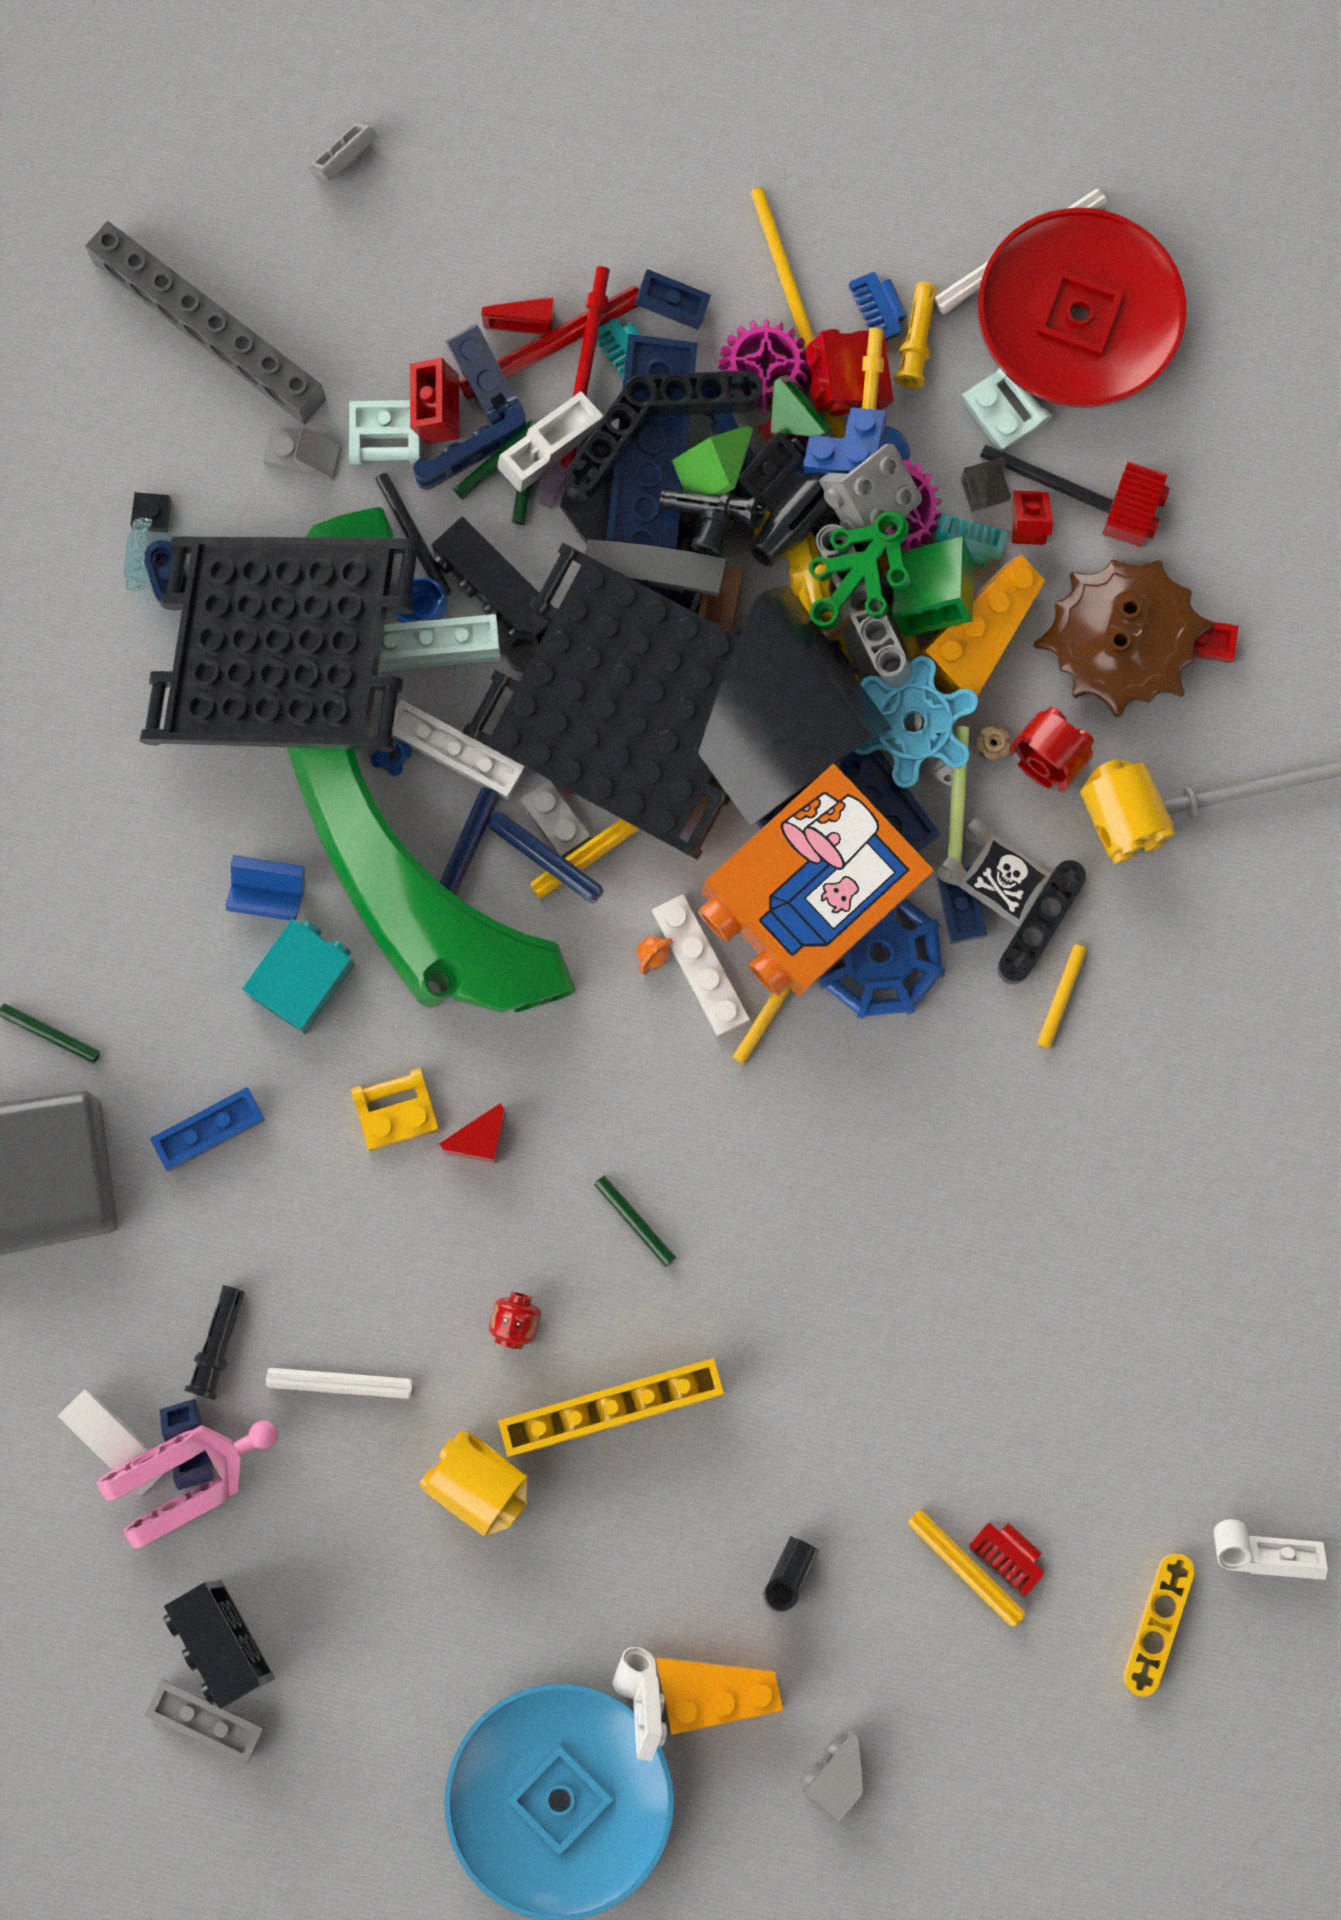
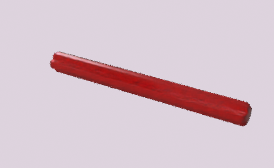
[459,286,639,399]

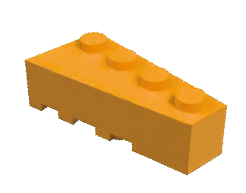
[913,554,1045,697]

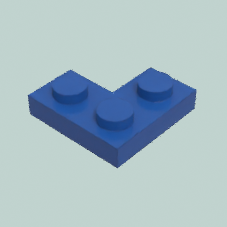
[803,407,887,474]

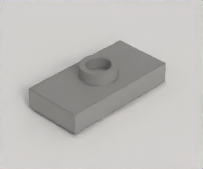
[309,122,378,182]

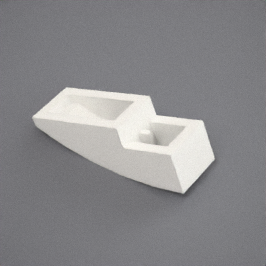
[497,392,603,493]
[58,1389,165,1496]

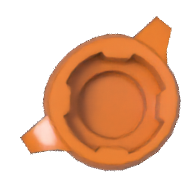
[637,936,674,975]

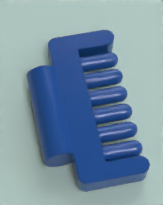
[849,272,908,341]

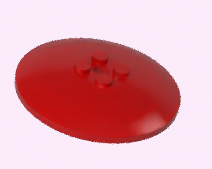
[977,208,1187,408]

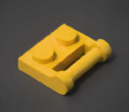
[351,1067,440,1152]

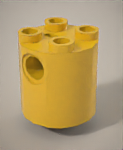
[1080,759,1175,865]
[419,1429,529,1537]

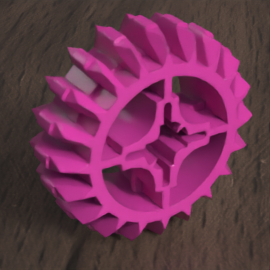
[718,319,811,414]
[884,459,944,554]

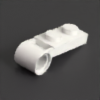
[1214,1519,1328,1580]
[612,1647,667,1762]

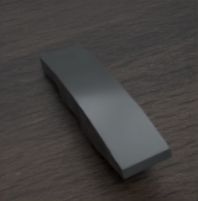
[585,540,726,597]

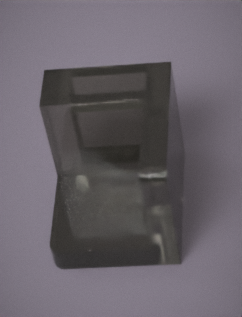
[961,457,1011,512]

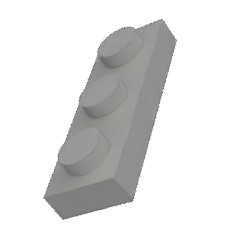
[145,1679,265,1764]

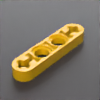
[1123,1553,1195,1697]

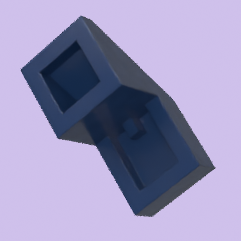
[159,1399,214,1490]

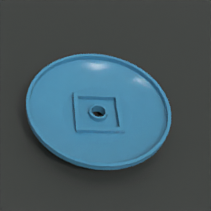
[444,1683,674,1920]

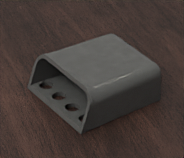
[0,1091,118,1255]

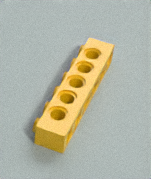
[498,1358,724,1458]

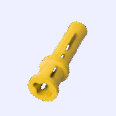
[894,282,937,389]

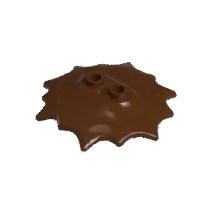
[1033,559,1215,718]

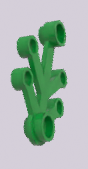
[809,511,910,630]

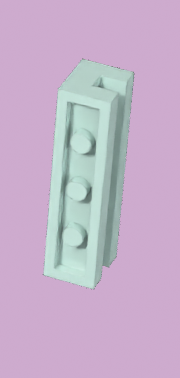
[378,614,501,672]

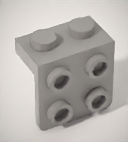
[819,444,922,542]

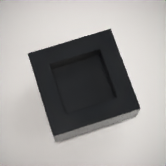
[130,492,171,533]

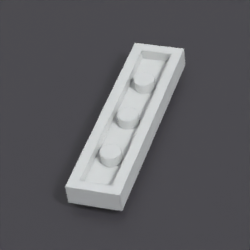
[392,700,525,800]
[651,894,750,1038]

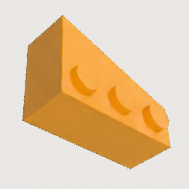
[656,1656,783,1735]

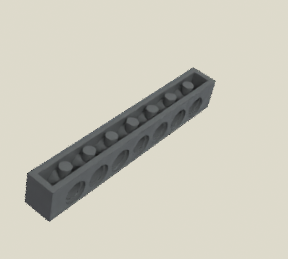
[85,220,326,425]

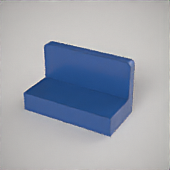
[225,855,305,921]

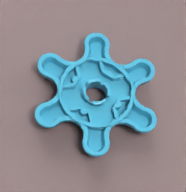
[854,656,978,788]

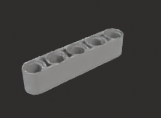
[816,524,912,687]

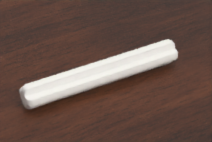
[266,1368,413,1399]

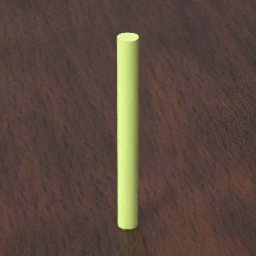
[948,726,969,865]

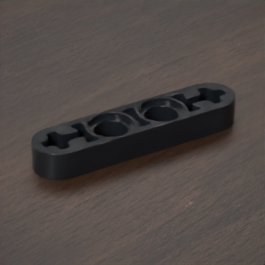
[997,860,1086,984]

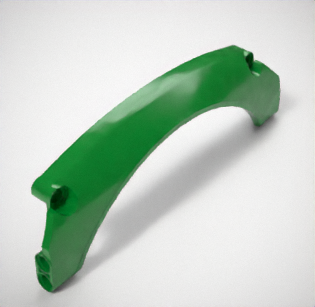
[287,507,576,1013]

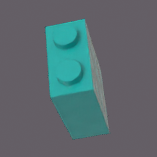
[242,918,355,1035]

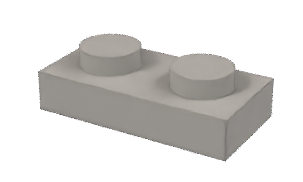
[520,780,591,857]

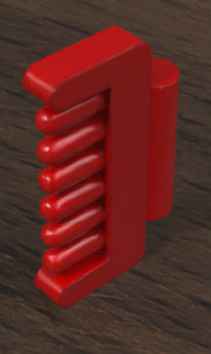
[969,1522,1044,1595]

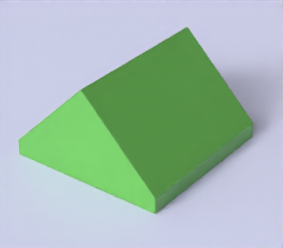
[672,425,753,505]

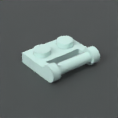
[960,368,1053,452]
[349,400,421,465]

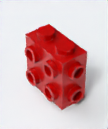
[806,329,894,416]

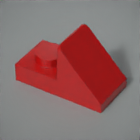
[1011,490,1053,545]

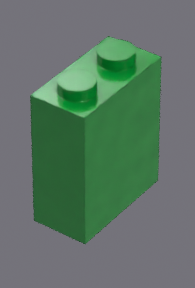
[892,536,974,637]

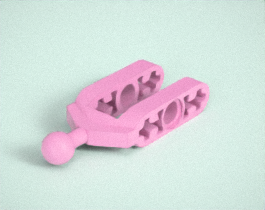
[97,1420,278,1548]

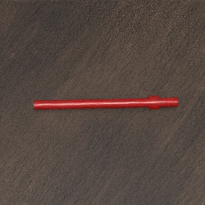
[559,266,610,473]

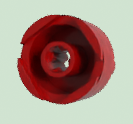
[1009,707,1094,792]

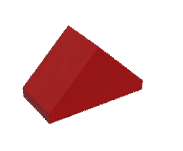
[439,1103,506,1164]

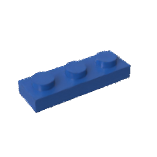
[150,1087,266,1172]

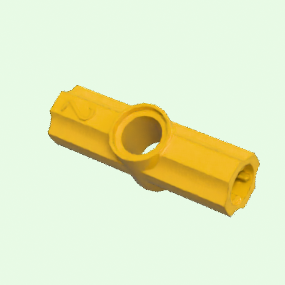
[786,531,833,631]

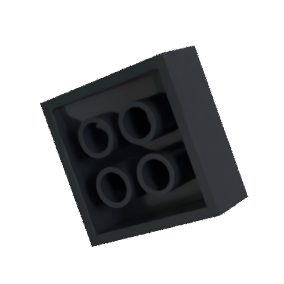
[163,1580,275,1709]

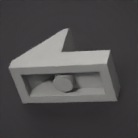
[263,427,341,480]

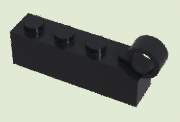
[432,516,553,673]

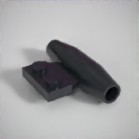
[736,431,832,567]

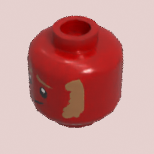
[489,1292,541,1349]

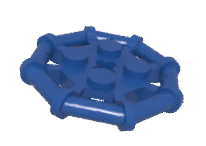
[818,899,945,1019]

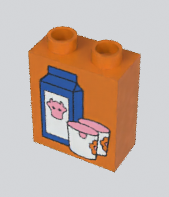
[698,763,934,997]

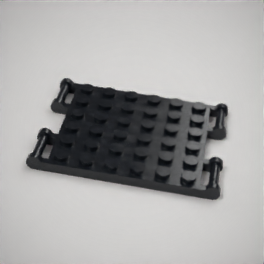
[139,536,422,752]
[462,542,740,860]

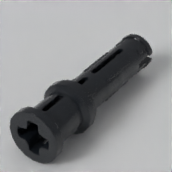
[660,487,766,528]
[184,1285,245,1400]

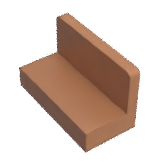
[698,568,743,632]

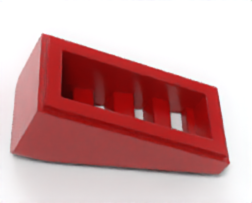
[481,298,555,335]

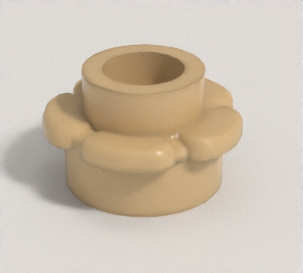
[976,726,1011,761]

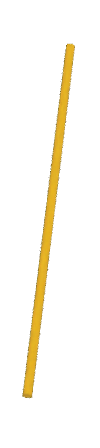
[750,187,921,663]

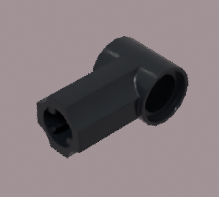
[762,1536,820,1612]

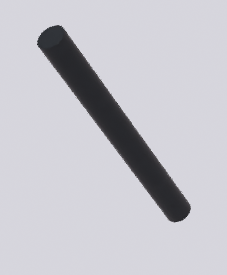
[980,444,1113,513]
[375,473,452,596]

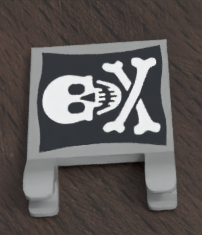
[937,818,1052,927]

